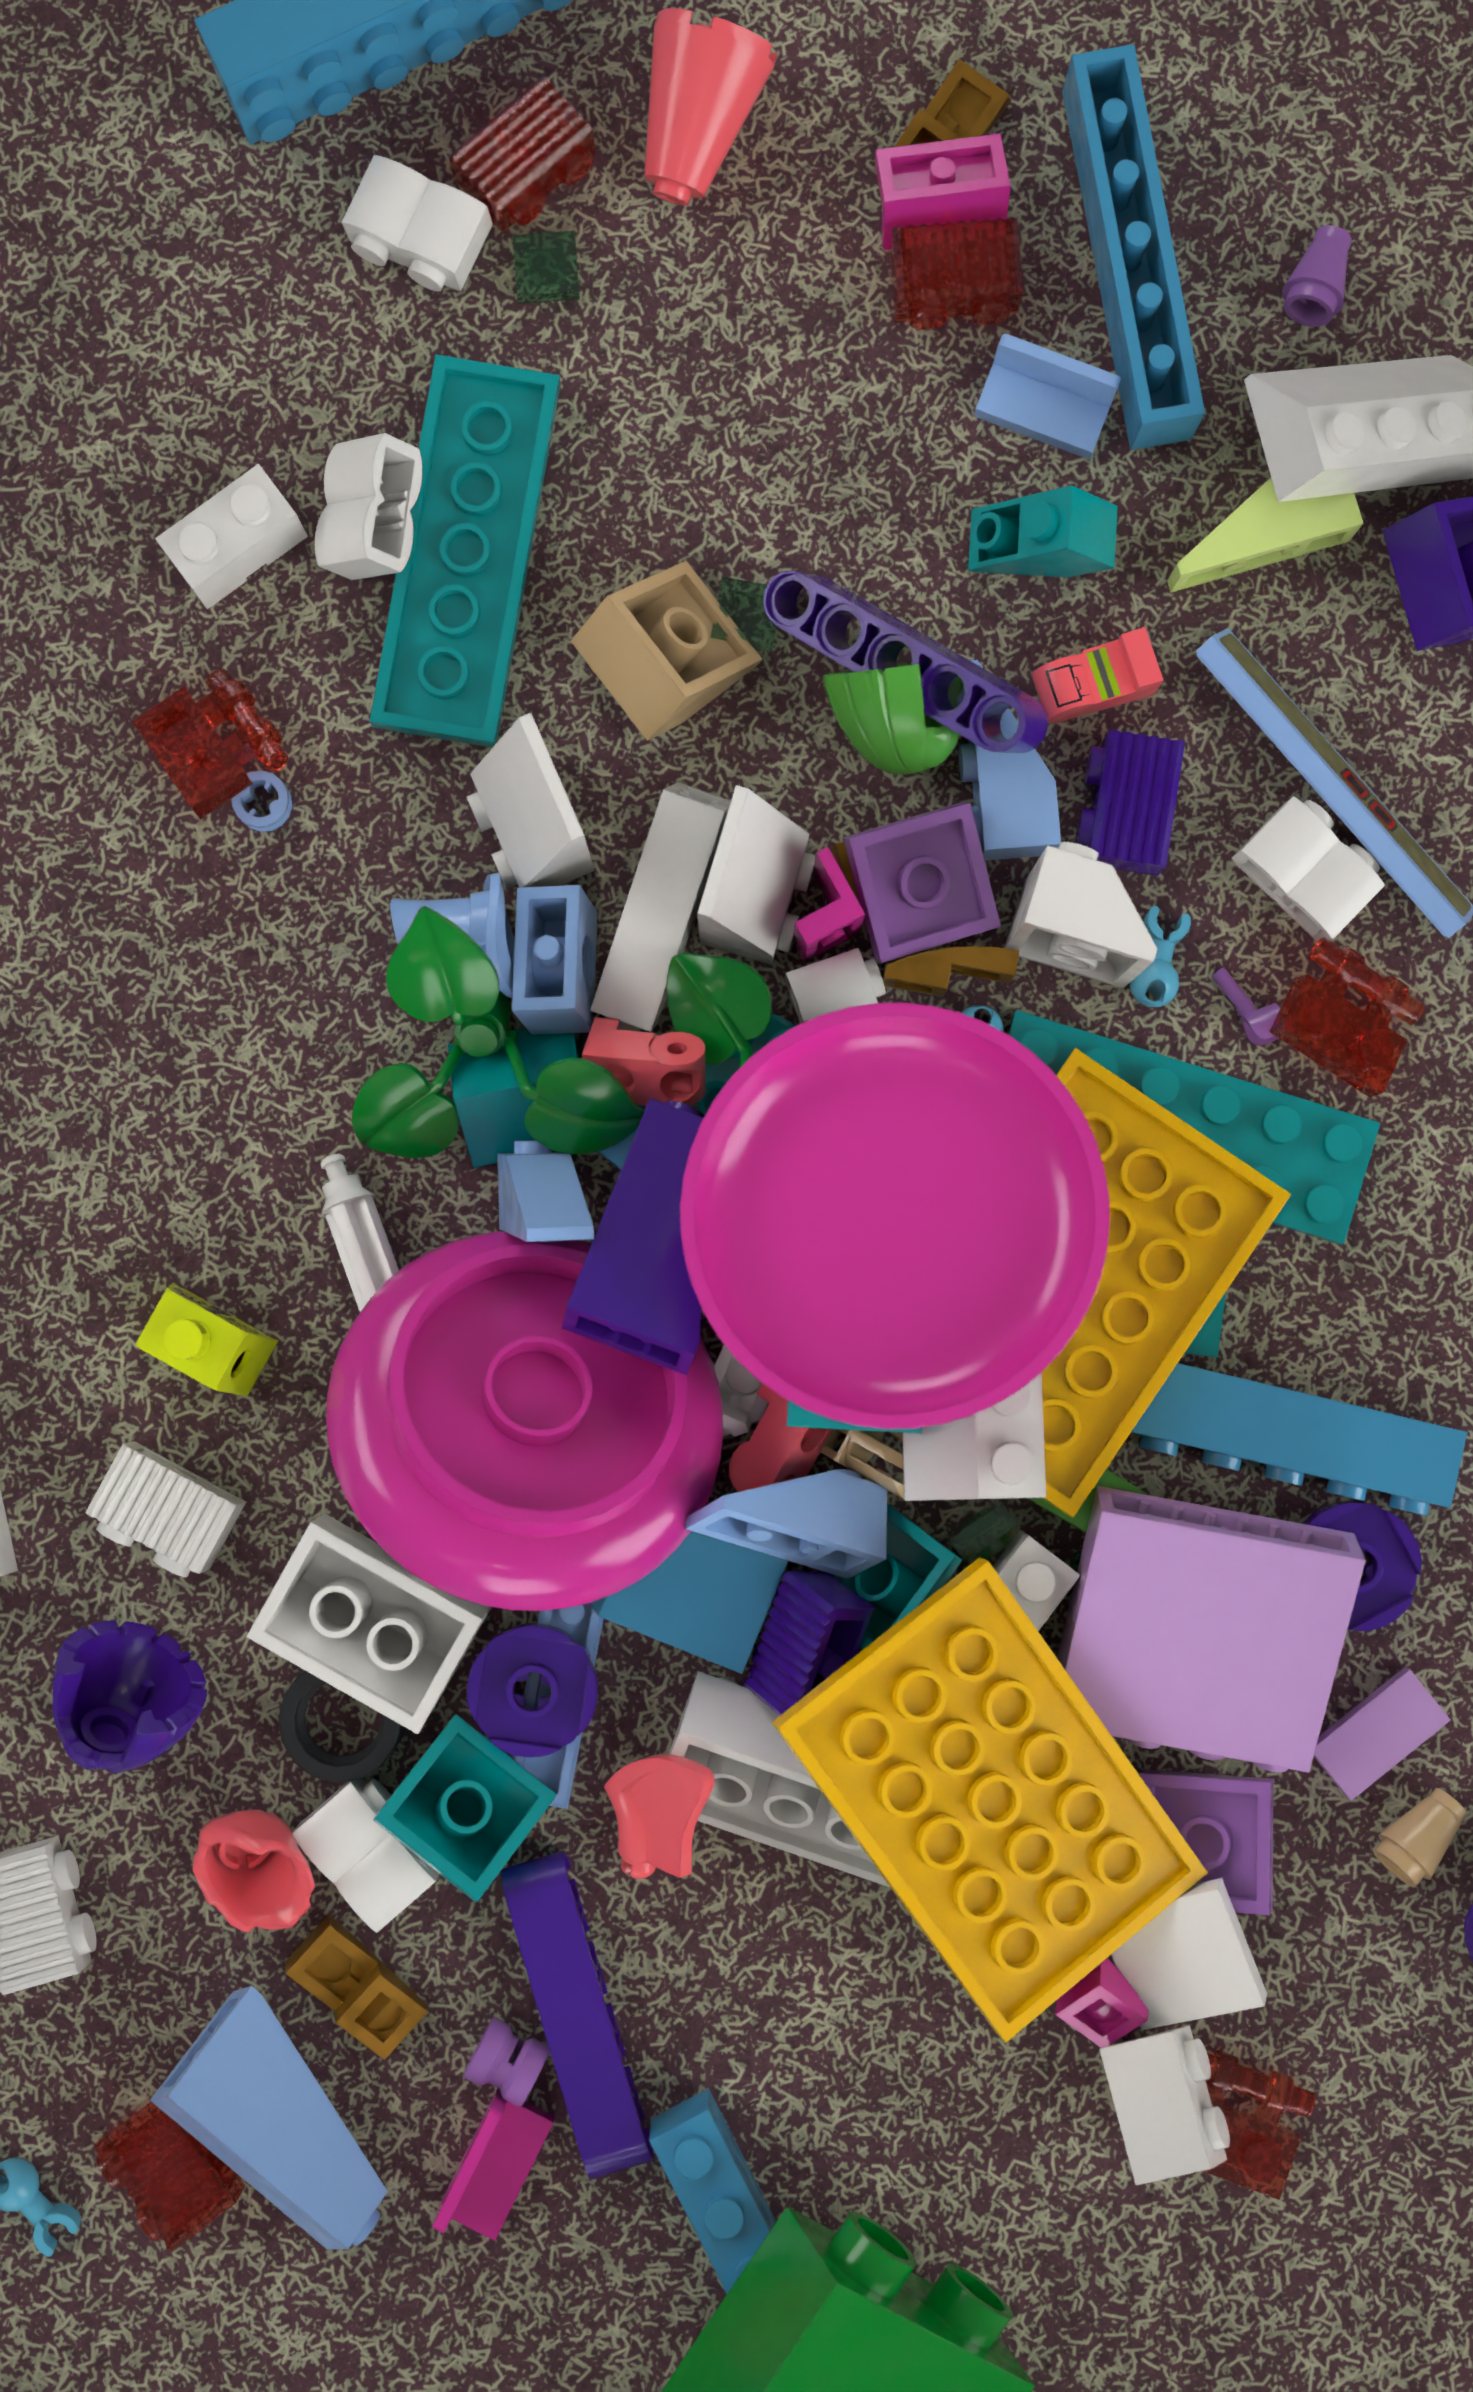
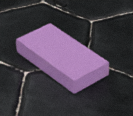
[1314,1667,1451,1801]

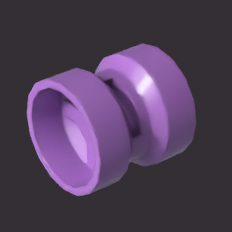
[462,2016,550,2108]

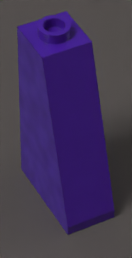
[562,1098,704,1375]

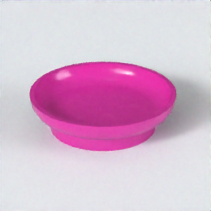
[680,1003,1110,1429]
[326,1231,723,1611]

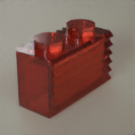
[448,75,596,233]
[888,217,1024,330]
[94,2092,246,2252]

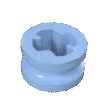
[231,771,292,832]

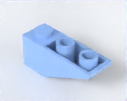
[957,660,1061,861]

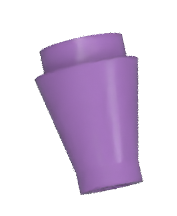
[1282,225,1352,327]

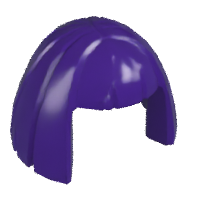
[52,1621,207,1773]

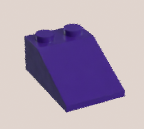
[1382,496,1473,651]

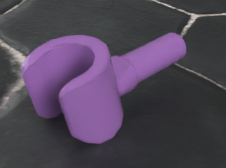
[1212,967,1288,1045]

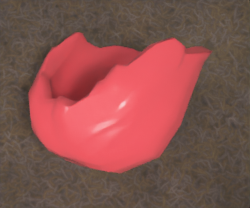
[193,1809,315,1932]

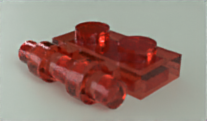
[132,669,289,820]
[1269,937,1425,1097]
[1203,2050,1316,2200]

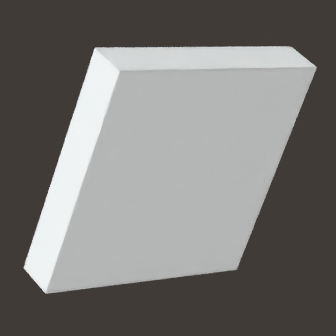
[1111,1878,1267,2030]

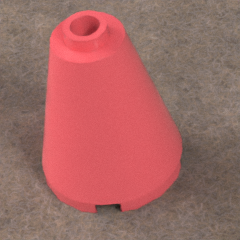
[644,8,777,206]

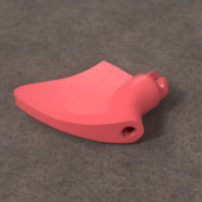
[604,1754,715,1879]

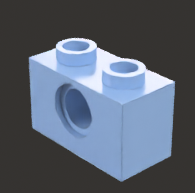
[512,885,598,1035]

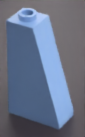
[150,1986,388,2249]

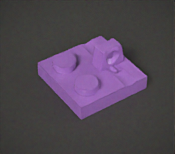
[843,802,1001,963]
[1140,1769,1274,1916]

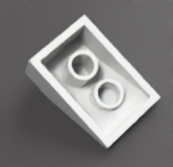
[467,713,594,889]
[697,785,815,965]

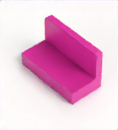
[875,133,1011,250]
[792,847,865,963]
[432,2088,555,2241]

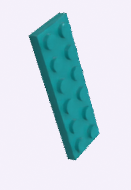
[369,354,561,748]
[1008,1010,1380,1245]

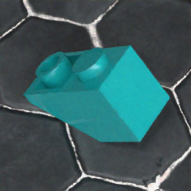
[968,485,1118,578]

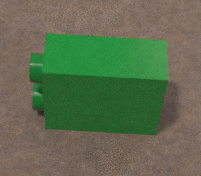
[661,2206,1035,2392]

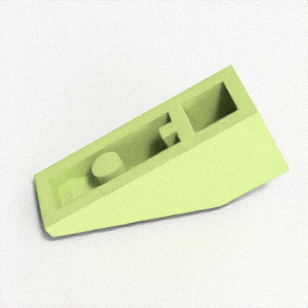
[1167,478,1363,593]

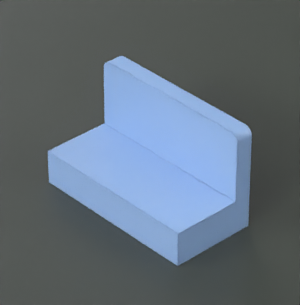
[974,334,1121,460]

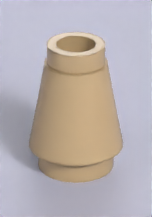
[1373,1788,1467,1887]

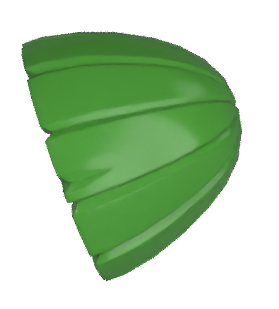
[823,663,964,775]

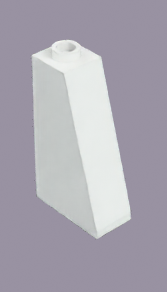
[590,782,731,1032]

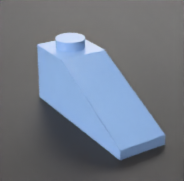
[497,1140,594,1242]
[686,1469,887,1579]

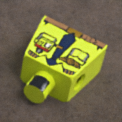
[135,1282,279,1396]

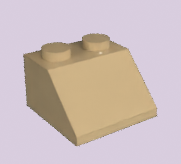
[571,561,762,741]

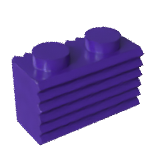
[1075,730,1185,876]
[744,1571,874,1716]

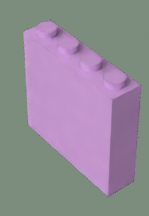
[1057,1486,1366,1773]

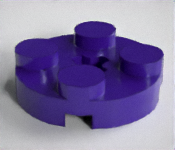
[1302,1501,1422,1631]
[467,1623,598,1758]

